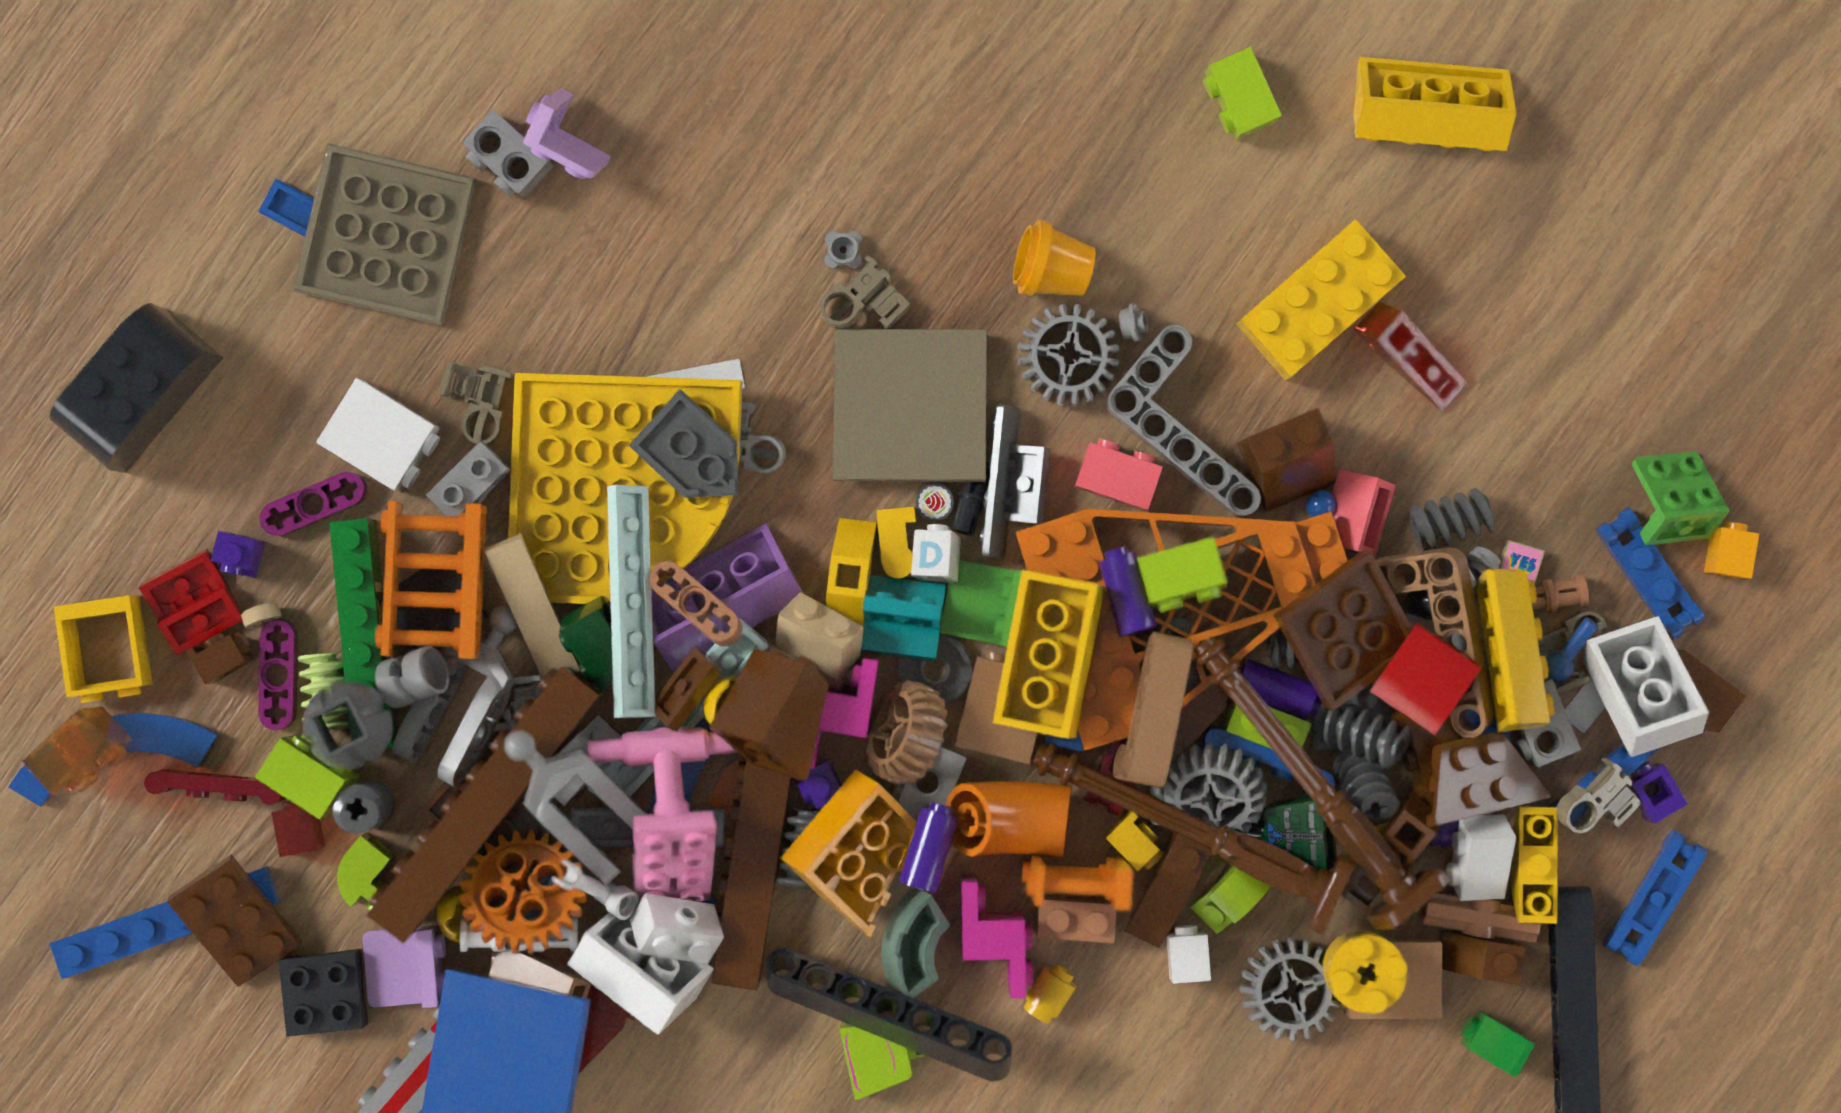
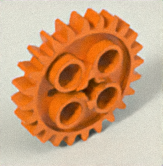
[459,830,587,954]

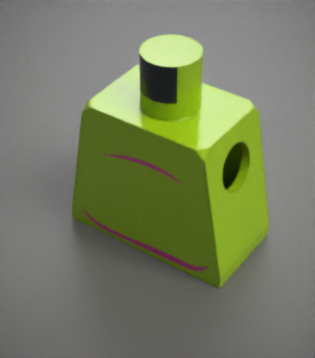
[839,1022,926,1100]

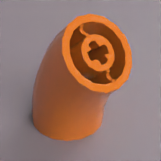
[945,781,1072,857]

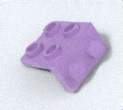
[522,88,611,179]
[362,925,446,1008]

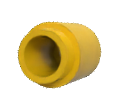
[1024,964,1077,1024]

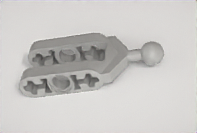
[392,605,518,788]
[505,730,648,885]

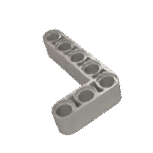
[1106,325,1261,517]

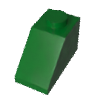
[1461,1010,1535,1078]

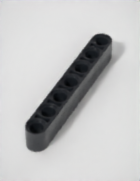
[1548,886,1601,1113]
[766,948,1012,1082]

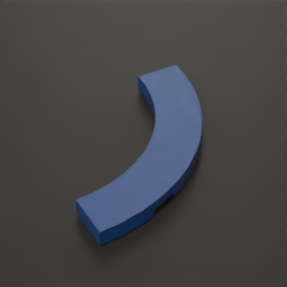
[8,713,220,807]

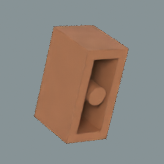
[1035,895,1116,943]

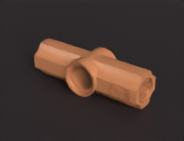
[1420,893,1541,942]

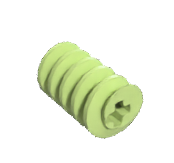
[298,652,349,730]

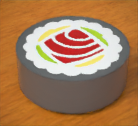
[916,483,954,521]

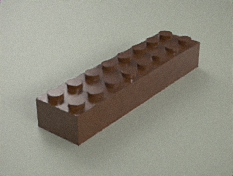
[366,666,602,944]

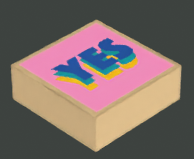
[1498,540,1545,584]

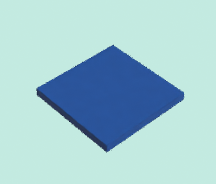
[422,968,591,1113]

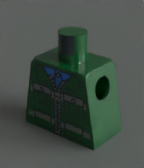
[1245,795,1337,871]

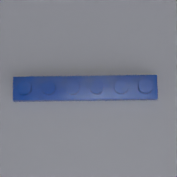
[49,866,281,979]

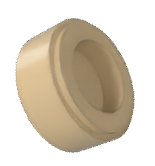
[241,602,282,629]

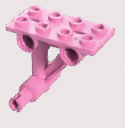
[587,727,739,903]

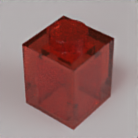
[271,800,325,857]

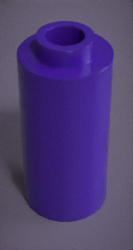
[1099,547,1157,637]
[1241,658,1322,721]
[899,802,959,893]

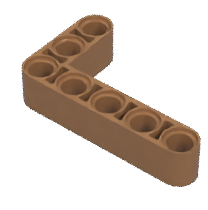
[1375,547,1495,738]

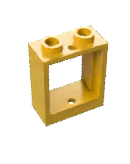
[53,595,153,703]

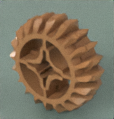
[866,680,947,785]

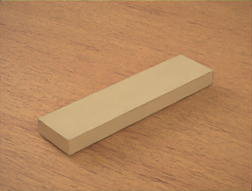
[485,534,580,679]

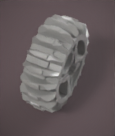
[1017,304,1120,406]
[1163,741,1267,833]
[1239,937,1341,1041]

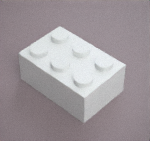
[1583,616,1709,757]
[568,913,714,1035]

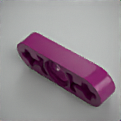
[259,472,368,536]
[258,620,298,730]

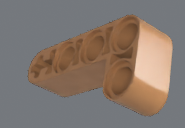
[1113,632,1193,788]

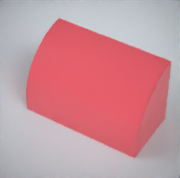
[1332,469,1396,558]

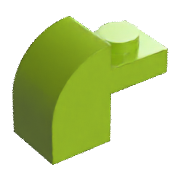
[337,832,397,910]
[1190,864,1271,934]

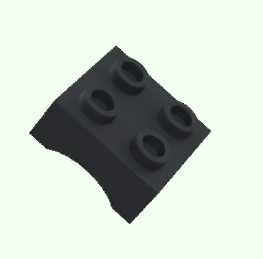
[379,569,489,651]
[278,949,368,1037]

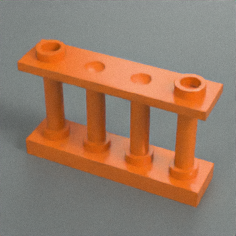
[375,501,487,660]
[1022,854,1133,910]

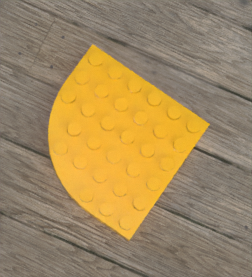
[506,373,743,604]

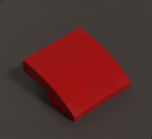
[138,549,243,656]
[1370,623,1482,735]

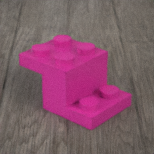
[810,657,879,769]
[961,874,1033,998]

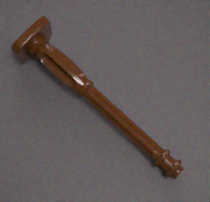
[1193,636,1449,930]
[1032,743,1355,935]

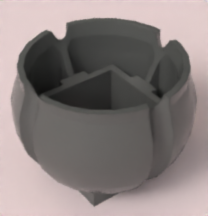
[303,681,393,770]

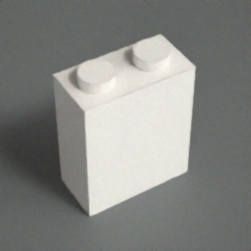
[316,377,440,492]

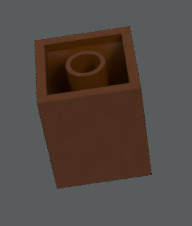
[1236,407,1336,512]
[709,649,829,781]

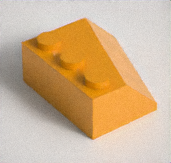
[781,770,917,938]

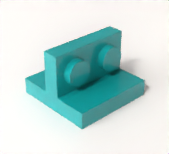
[861,575,946,662]

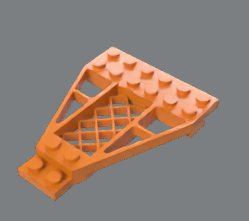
[1015,509,1348,751]

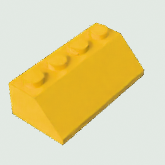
[1353,56,1516,151]
[1475,569,1554,732]

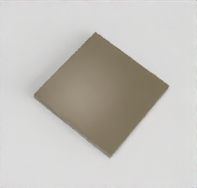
[293,143,477,326]
[833,329,987,482]

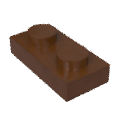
[655,646,723,732]

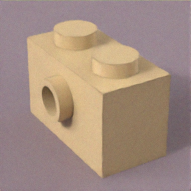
[775,592,864,680]

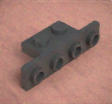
[980,404,1050,558]

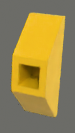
[826,518,877,626]
[1509,807,1558,923]

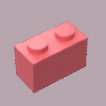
[1074,438,1163,511]

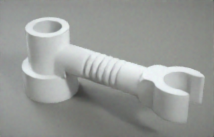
[552,860,639,920]

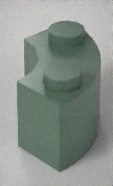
[881,887,950,998]

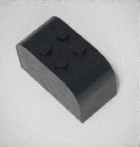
[49,303,223,473]

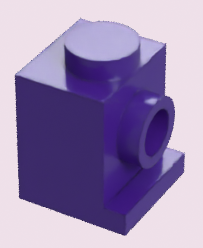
[210,531,266,578]
[797,759,842,809]
[1628,761,1688,824]

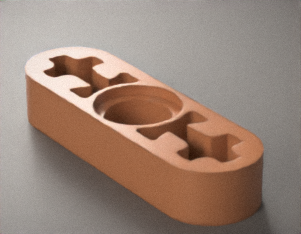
[649,561,742,646]

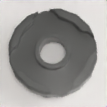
[897,632,973,706]

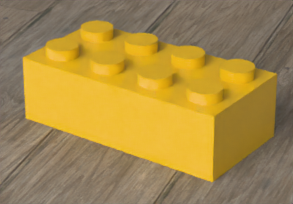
[1236,219,1406,381]
[993,570,1105,739]

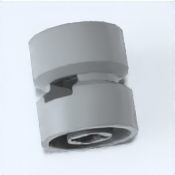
[375,646,449,709]

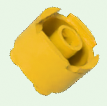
[1323,930,1407,1014]

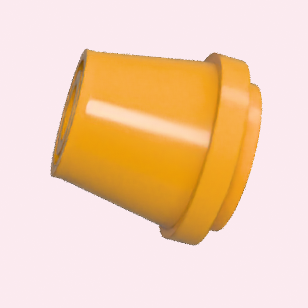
[1013,219,1096,297]

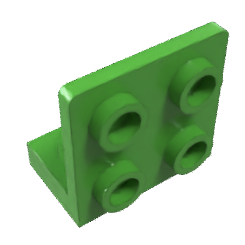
[1632,451,1730,546]
[940,560,1022,646]

